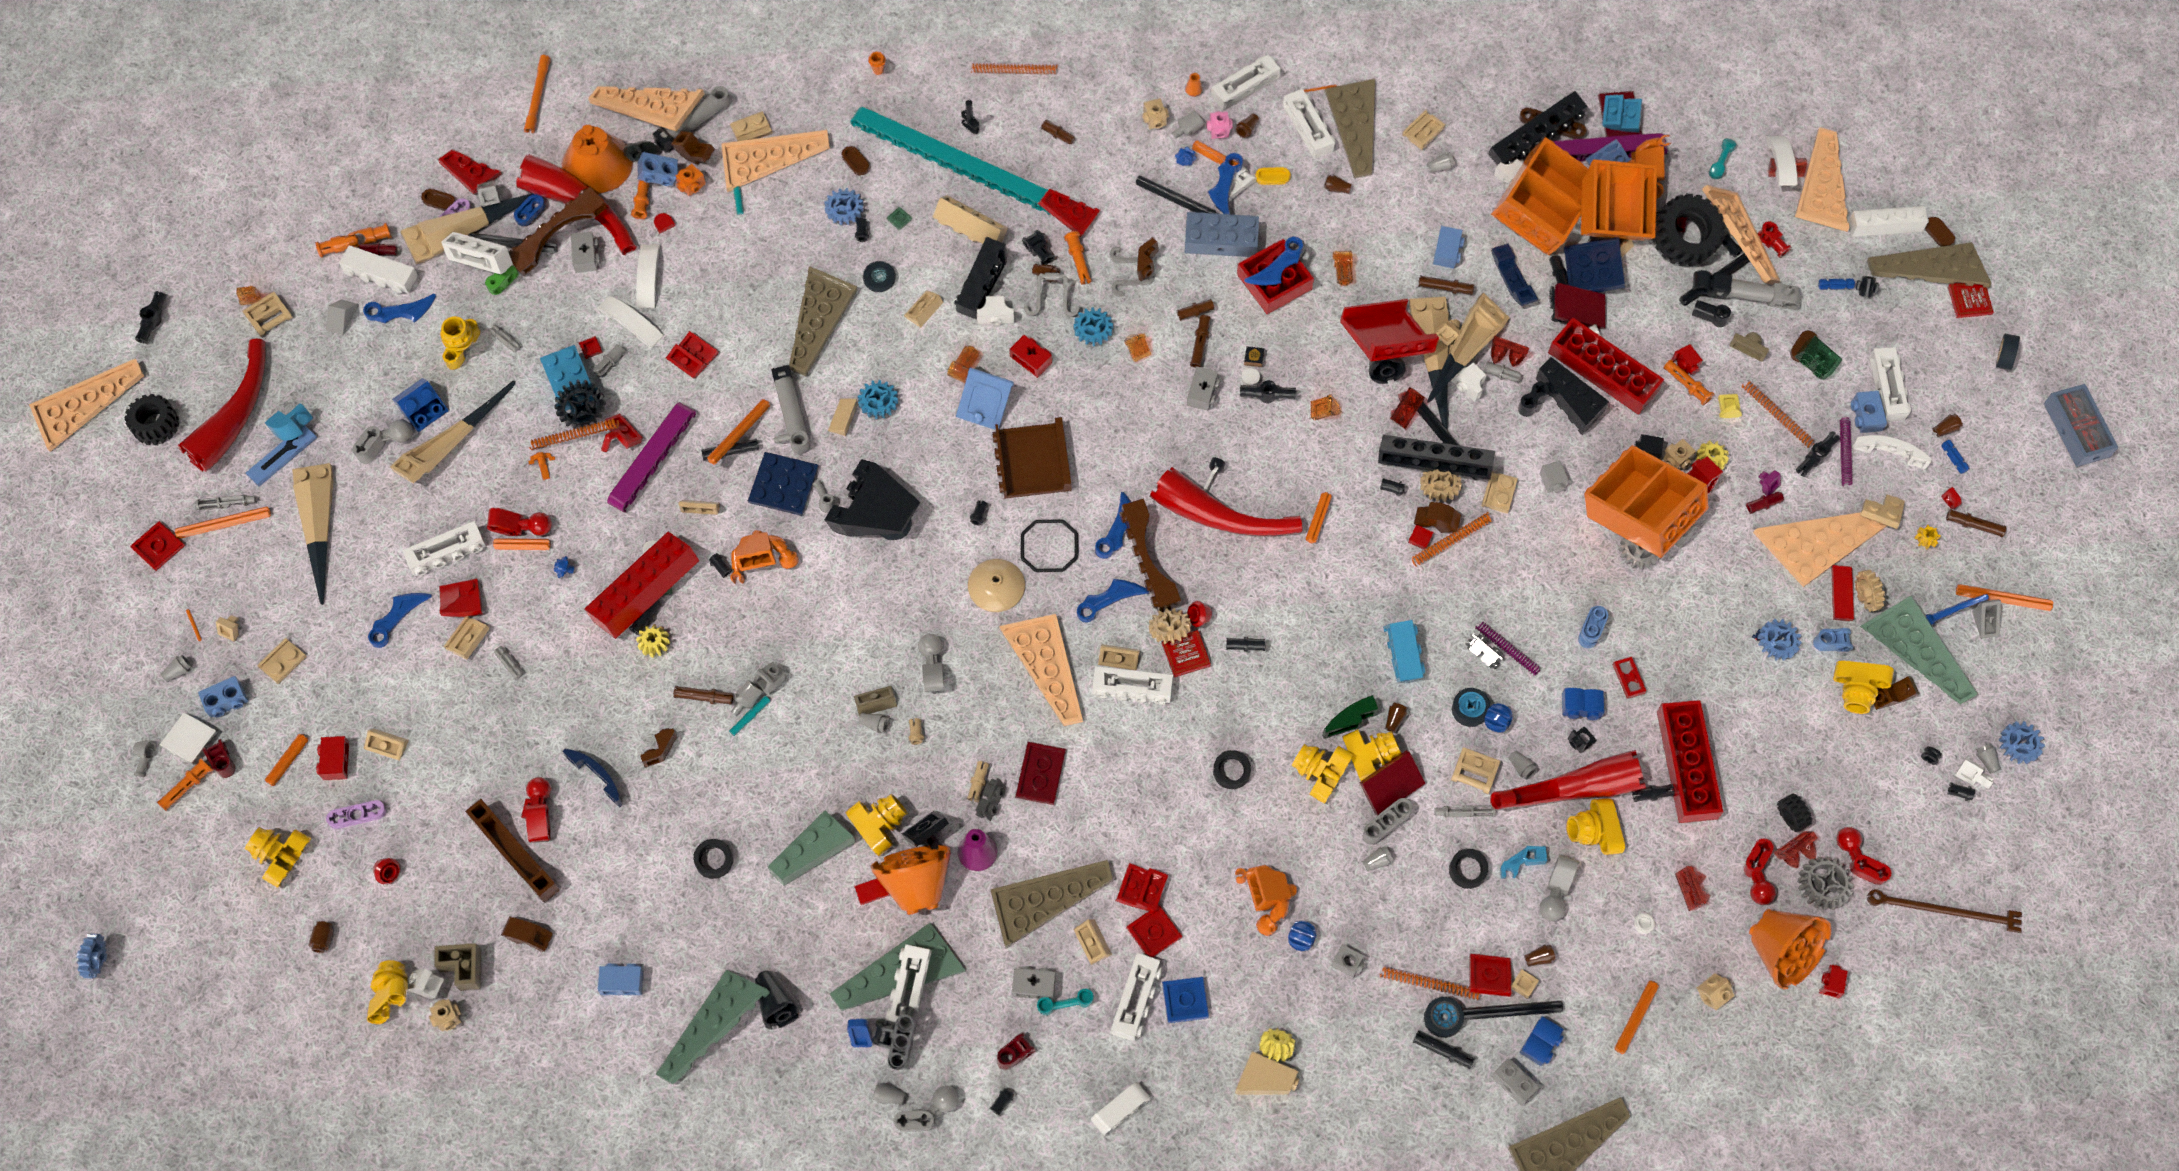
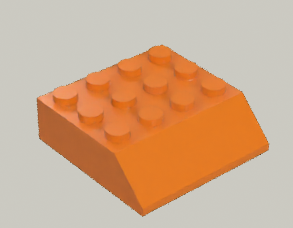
[1581,159,1657,240]

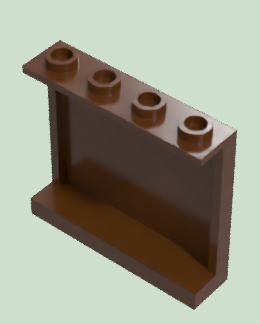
[992,417,1071,499]

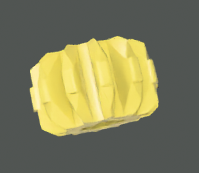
[1696,440,1729,470]
[636,624,670,658]
[1259,1028,1295,1062]

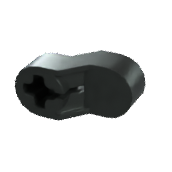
[623,140,657,161]

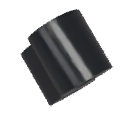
[1518,381,1549,417]

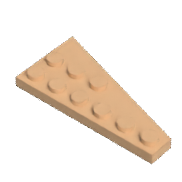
[588,86,704,132]
[1795,127,1849,232]
[721,130,830,192]
[1702,185,1781,285]
[29,358,144,452]
[999,614,1083,726]

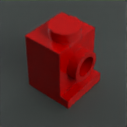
[1671,344,1703,375]
[1819,965,1848,999]

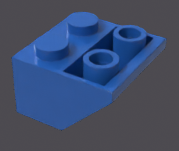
[392,378,449,432]

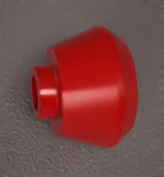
[1187,601,1212,627]
[373,858,400,885]

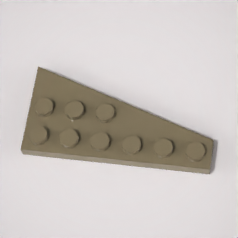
[1325,78,1375,179]
[1867,242,1991,288]
[789,266,857,377]
[990,860,1113,949]
[1508,1097,1630,1171]

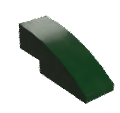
[1322,695,1378,739]

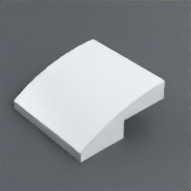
[160,713,217,765]

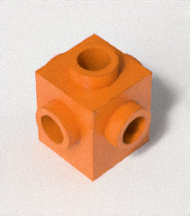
[675,164,706,196]

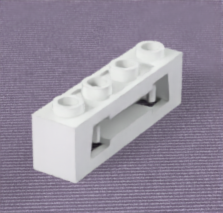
[1211,54,1281,111]
[1283,89,1335,159]
[441,232,513,274]
[1869,347,1911,421]
[402,521,486,576]
[1092,666,1173,705]
[885,945,932,1022]
[1111,953,1162,1041]

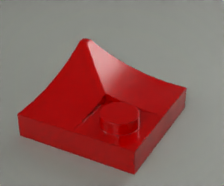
[439,579,482,617]

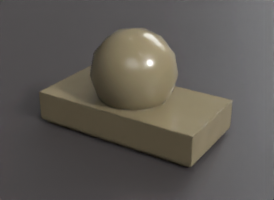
[1729,332,1769,362]

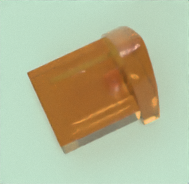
[236,285,262,305]
[1124,333,1151,362]
[1310,394,1342,421]

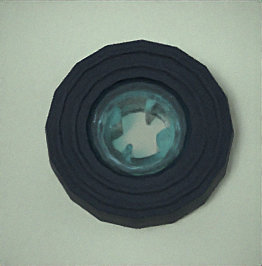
[863,261,896,292]

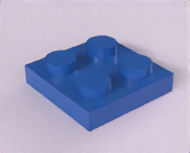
[1162,977,1209,1024]

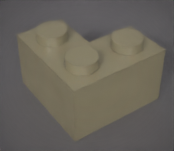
[434,943,481,991]

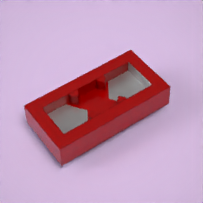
[1612,656,1646,699]

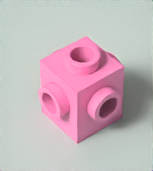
[1207,111,1233,139]

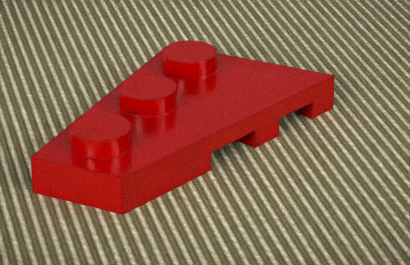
[438,149,501,194]
[1038,188,1100,237]

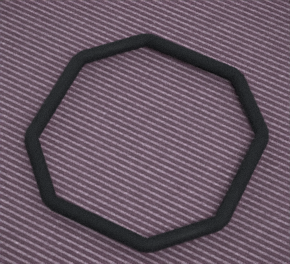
[1020,519,1078,572]

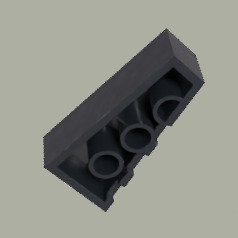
[954,237,1007,319]
[1536,357,1609,435]

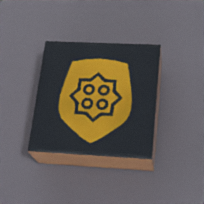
[1244,346,1265,367]

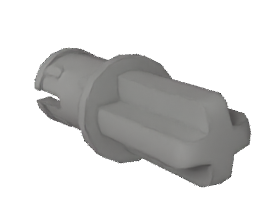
[593,344,625,377]
[1483,361,1521,382]

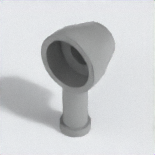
[812,480,838,513]
[133,740,157,778]

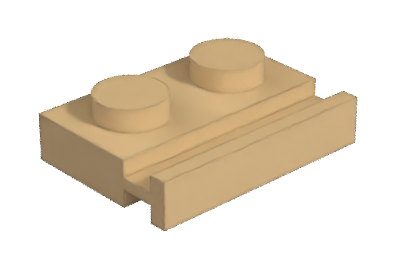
[1402,110,1445,150]
[730,111,773,141]
[1481,471,1518,514]
[443,616,490,660]
[257,638,307,684]

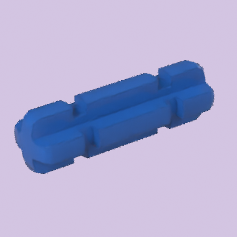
[1818,278,1855,290]
[1941,440,1970,474]

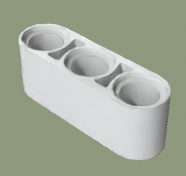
[1091,1082,1151,1137]

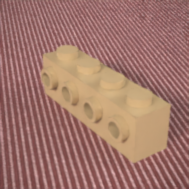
[933,195,1008,244]

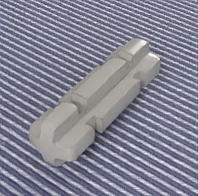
[489,325,521,353]
[494,646,523,679]

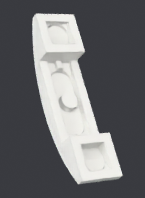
[1766,136,1797,186]
[636,245,660,308]
[597,296,663,349]
[1852,435,1931,469]

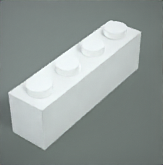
[1848,206,1928,237]
[339,245,418,293]

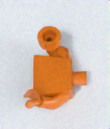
[1627,135,1672,199]
[730,530,799,584]
[1235,865,1297,936]

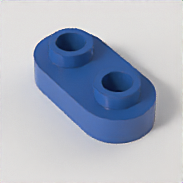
[514,194,545,226]

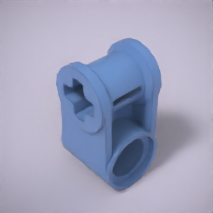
[1813,628,1854,652]

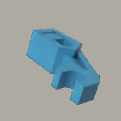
[1500,846,1547,879]

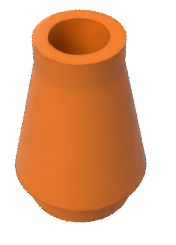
[868,51,886,75]
[1185,73,1202,96]

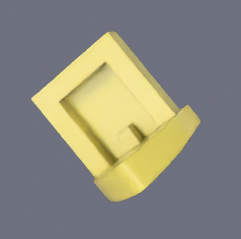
[1718,394,1742,418]

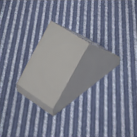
[326,299,358,335]
[1972,599,2001,639]

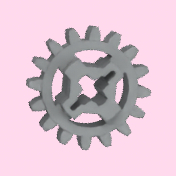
[1619,538,1659,569]

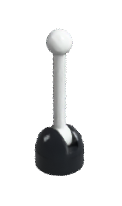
[1203,457,1226,491]

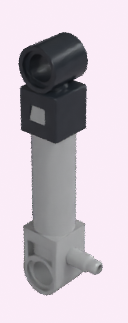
[1692,270,1801,310]

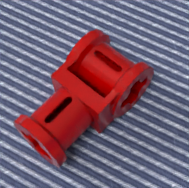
[1757,221,1792,258]

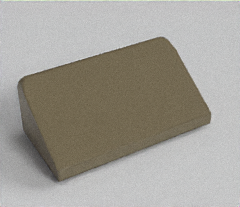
[854,686,897,717]

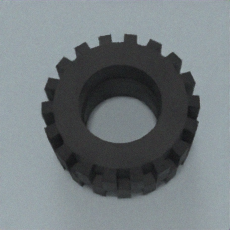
[125,394,179,445]

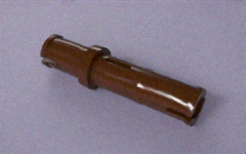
[1418,275,1474,295]
[1190,315,1211,368]
[1946,509,2007,537]
[673,686,734,705]

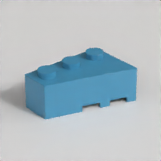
[1383,620,1425,682]

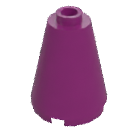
[958,829,998,872]

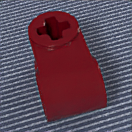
[203,739,236,778]
[997,1032,1036,1070]

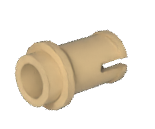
[908,718,924,745]

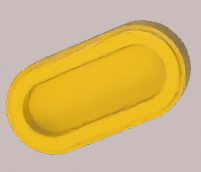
[1255,167,1291,185]

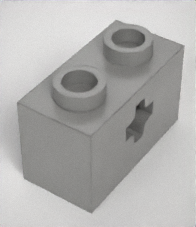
[571,231,600,273]
[1187,366,1220,411]
[1012,966,1055,1000]
[1491,1058,1539,1106]

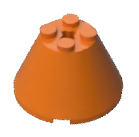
[562,125,633,194]
[870,845,951,915]
[1749,909,1831,989]

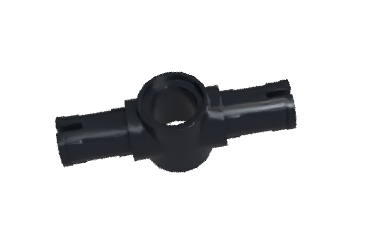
[135,291,167,344]
[1240,380,1296,404]
[1796,431,1840,477]

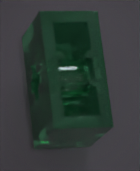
[1795,336,1843,380]

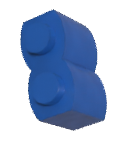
[1562,688,1604,720]
[1519,1016,1564,1066]

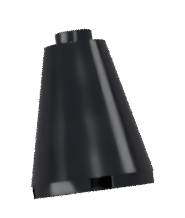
[1369,357,1406,384]
[755,970,803,1030]

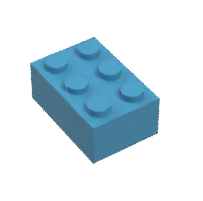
[540,345,594,411]

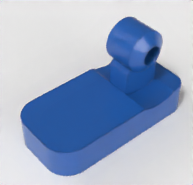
[847,1019,873,1047]

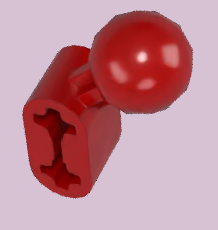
[487,508,552,536]
[525,777,551,843]
[1836,827,1892,885]
[1743,838,1776,905]

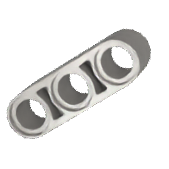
[1363,798,1413,845]

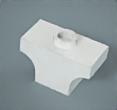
[1494,159,1523,188]
[977,296,1014,326]
[1451,363,1486,402]
[407,969,444,999]

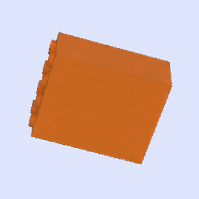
[1491,137,1588,255]
[1584,445,1709,558]

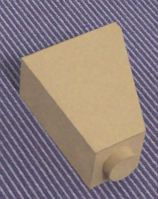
[1235,1051,1300,1095]

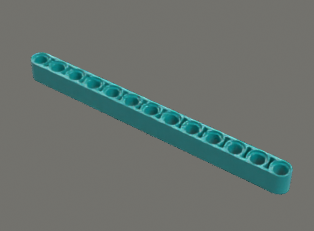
[850,107,1050,215]

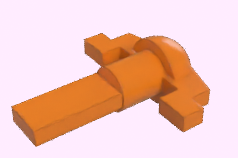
[528,452,555,480]

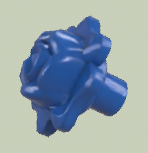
[1175,147,1196,166]
[554,556,574,578]

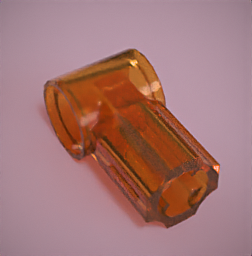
[1333,251,1353,286]
[947,345,979,383]

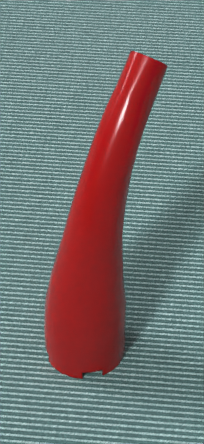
[516,154,637,255]
[178,338,266,472]
[1150,467,1302,536]
[1490,750,1646,810]

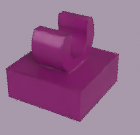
[1758,470,1781,496]

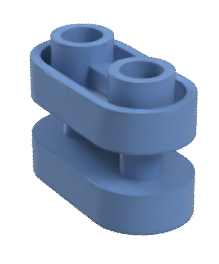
[1578,606,1608,648]

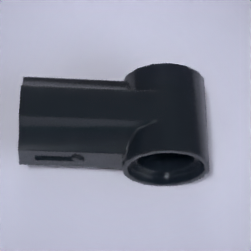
[1692,300,1731,327]

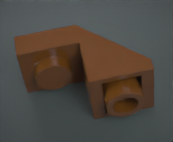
[1137,237,1159,281]
[1874,676,1920,710]
[640,728,677,768]
[501,916,553,952]

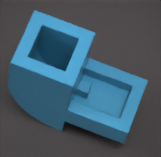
[265,403,313,441]

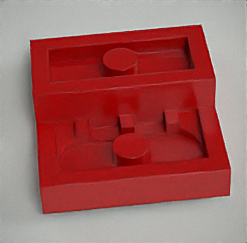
[666,331,719,379]
[1115,863,1168,912]

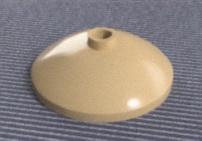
[968,559,1025,612]

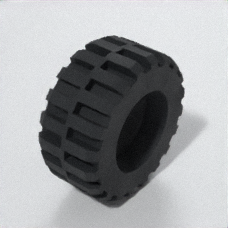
[1652,193,1726,267]

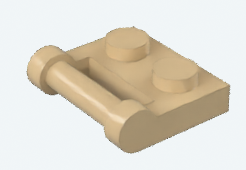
[242,292,293,337]
[1451,747,1500,794]

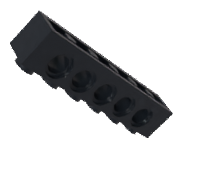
[1488,91,1588,166]
[1378,435,1495,480]

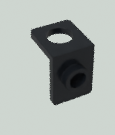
[1568,727,1597,754]

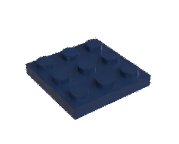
[1564,237,1625,292]
[748,452,819,516]

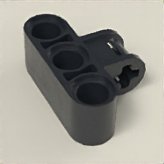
[872,1007,918,1070]

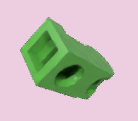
[485,265,519,295]

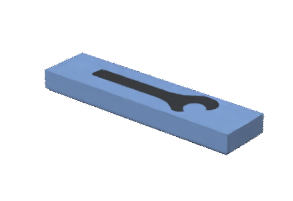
[246,426,317,486]

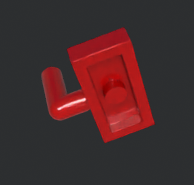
[601,413,643,452]

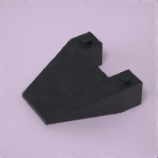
[824,459,920,537]

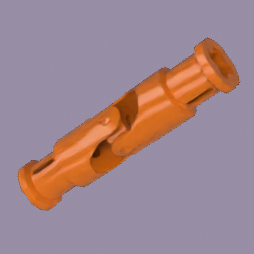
[315,222,392,258]

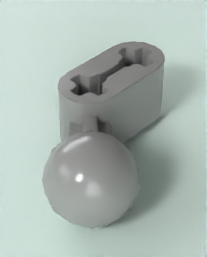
[352,419,413,464]
[918,634,944,692]
[1539,854,1579,922]
[894,1086,959,1132]

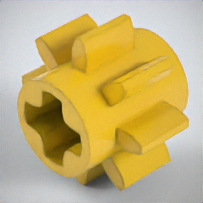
[1914,524,1941,550]

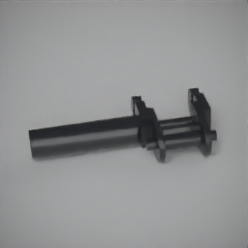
[961,100,980,135]

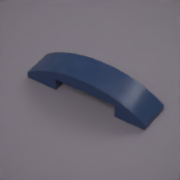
[1491,243,1538,306]
[562,749,622,808]

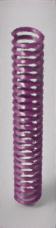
[1839,417,1853,487]
[1475,621,1541,676]

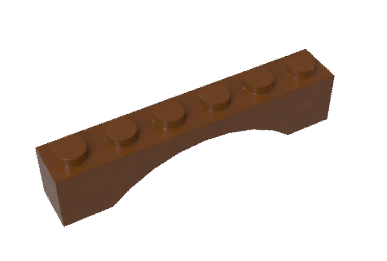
[508,187,607,276]
[1119,498,1181,612]
[465,799,560,903]

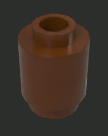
[308,921,334,953]

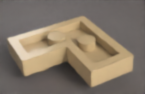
[1860,494,1905,529]

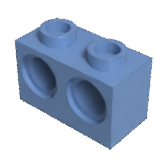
[1586,139,1630,166]
[637,152,678,186]
[198,676,248,718]

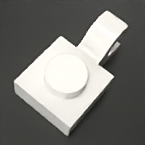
[1955,757,1994,789]

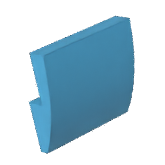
[1602,95,1642,132]

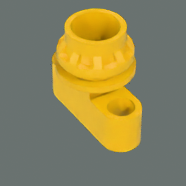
[440,316,480,370]
[1833,660,1894,714]
[1342,729,1401,781]
[1292,744,1354,804]
[845,794,908,856]
[1566,798,1625,855]
[245,827,311,888]
[367,960,408,1024]

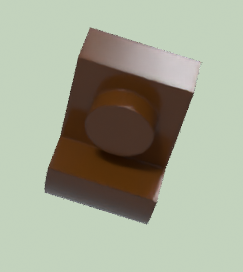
[671,131,715,165]
[1414,502,1461,533]

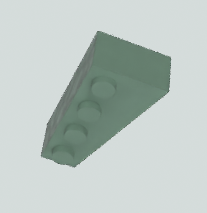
[767,810,855,886]

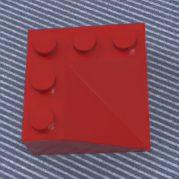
[1237,239,1314,315]

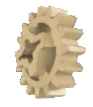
[1420,469,1462,502]
[1855,569,1885,612]
[1149,608,1191,644]

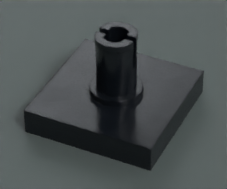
[902,811,949,849]

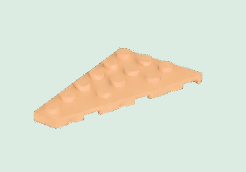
[1753,512,1888,587]

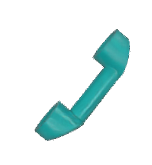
[1709,138,1737,180]
[1037,989,1094,1016]

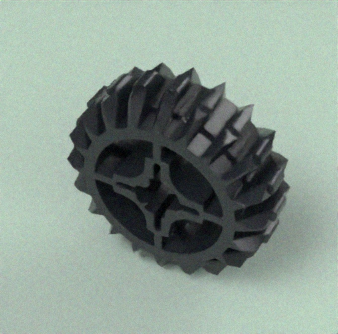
[554,379,606,429]

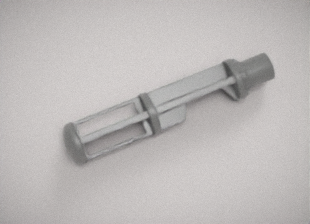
[196,495,256,510]
[1434,805,1496,817]

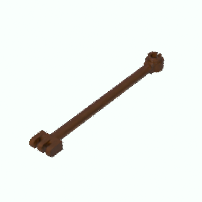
[1867,889,2022,933]

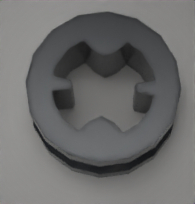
[1921,746,1942,765]

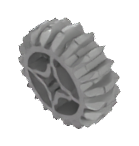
[1797,856,1854,910]

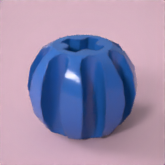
[1485,703,1513,733]
[1288,921,1317,951]

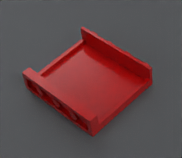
[1340,299,1439,362]

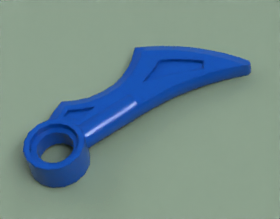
[1208,153,1243,214]
[1244,236,1303,285]
[363,293,436,323]
[1095,492,1131,559]
[1077,579,1149,623]
[368,593,432,648]
[1925,594,1989,624]

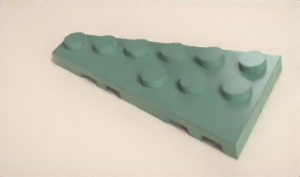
[1860,595,1978,704]
[830,923,966,1011]
[656,970,770,1085]

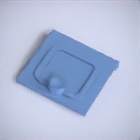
[956,368,1014,430]

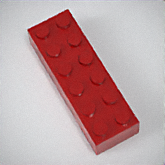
[1548,318,1665,415]
[584,531,699,639]
[1657,700,1723,823]

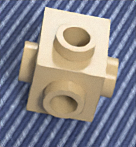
[1142,98,1169,129]
[1663,439,1696,470]
[1697,973,1734,1010]
[429,999,461,1032]

